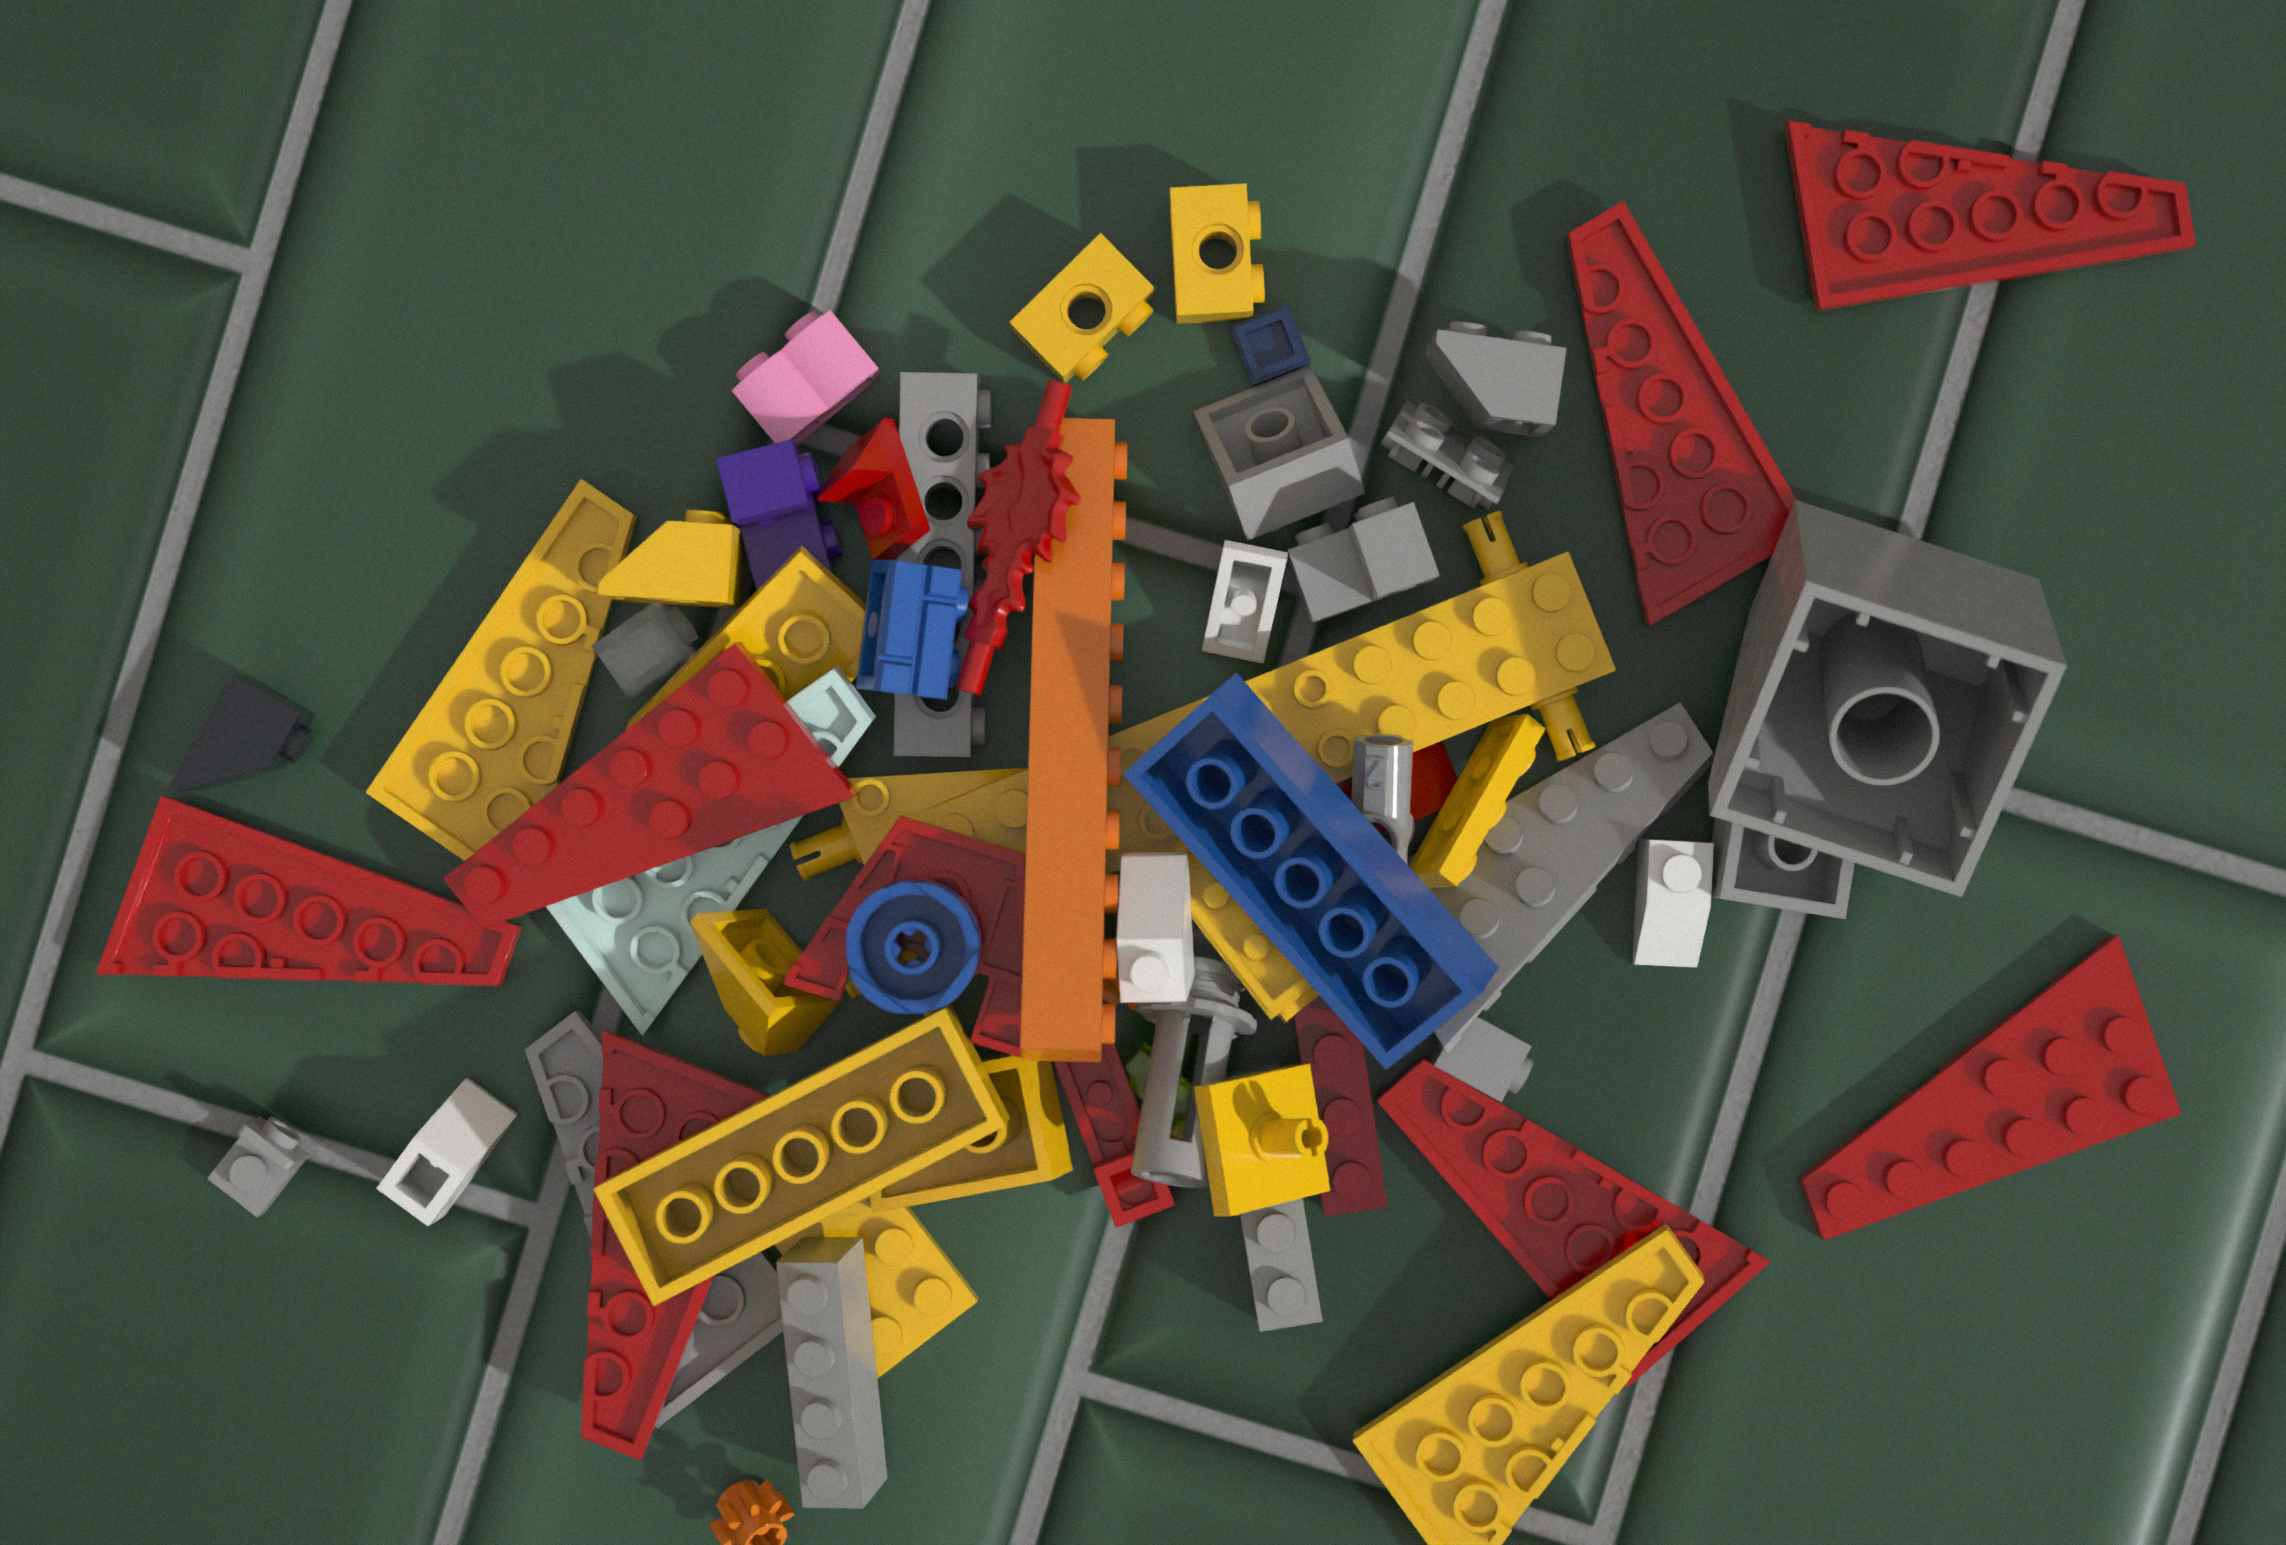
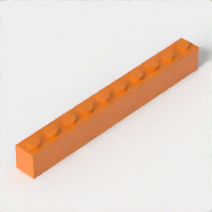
[1020,418,1127,1062]

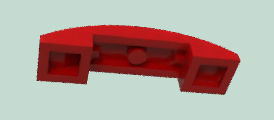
[1053,1044,1175,1228]

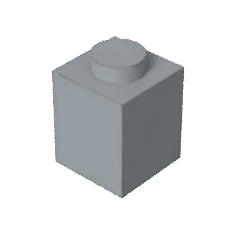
[1429,1016,1533,1102]

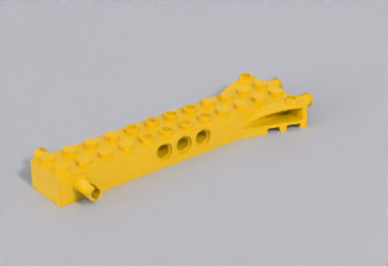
[789,510,1616,1016]

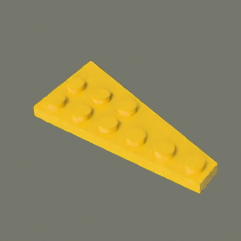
[365,479,637,861]
[1352,1224,1705,1545]

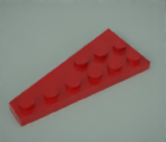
[1784,121,2196,312]
[1566,201,1796,627]
[1798,934,2182,1240]

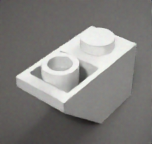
[376,1078,519,1226]

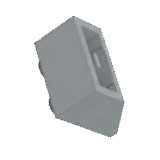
[1425,322,1567,438]

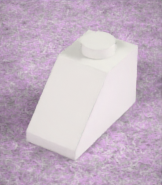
[1632,838,1714,968]
[1117,852,1195,1003]

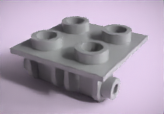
[1380,400,1514,510]

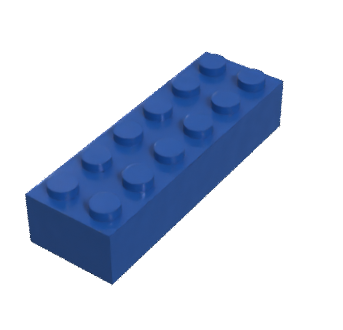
[1123,673,1499,1070]

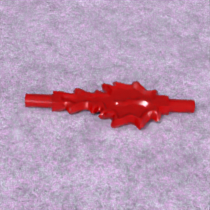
[956,380,1081,696]

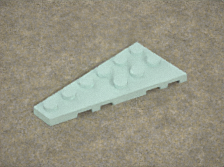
[546,665,876,1036]

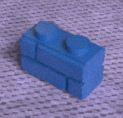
[856,560,968,699]

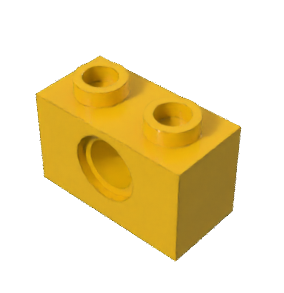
[1169,183,1265,324]
[1009,233,1154,384]

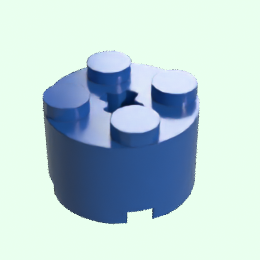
[846,878,983,1014]

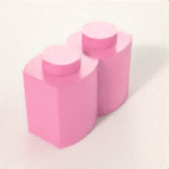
[732,310,882,446]

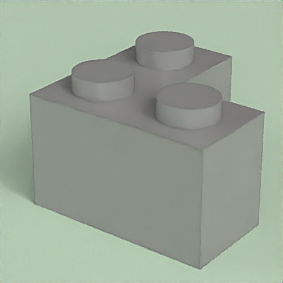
[1287,496,1440,625]

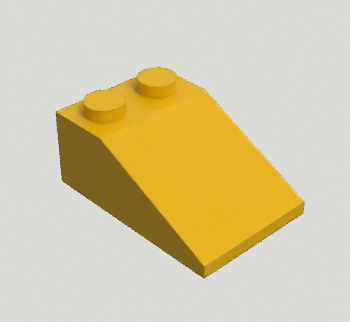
[869,1053,1073,1213]

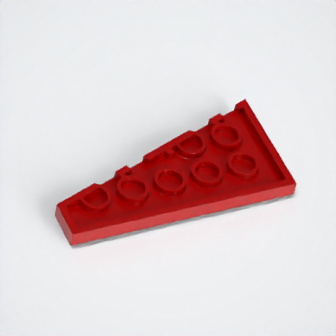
[443,642,860,929]
[96,795,523,986]
[580,1029,772,1460]
[1375,1057,1771,1387]

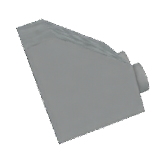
[1708,500,2067,897]

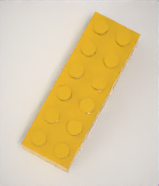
[593,1003,1010,1306]

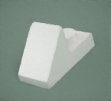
[1202,540,1288,663]

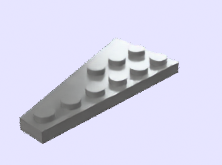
[1407,703,1714,1054]
[525,1009,783,1428]

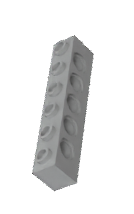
[894,372,992,758]

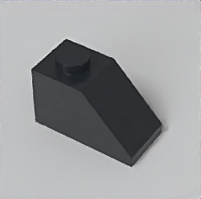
[169,674,316,791]

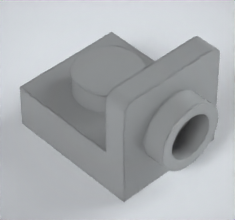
[207,1116,310,1217]

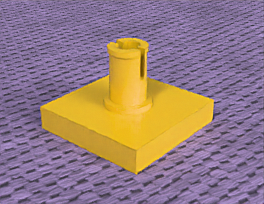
[1194,1063,1330,1216]

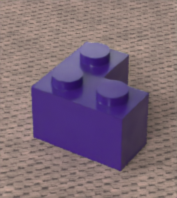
[716,439,843,589]

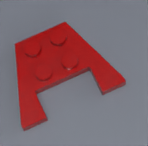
[783,815,1026,1058]

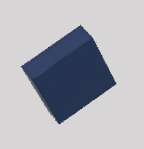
[1229,303,1311,387]

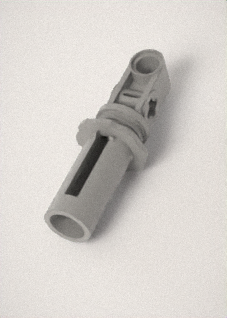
[1131,921,1257,1188]

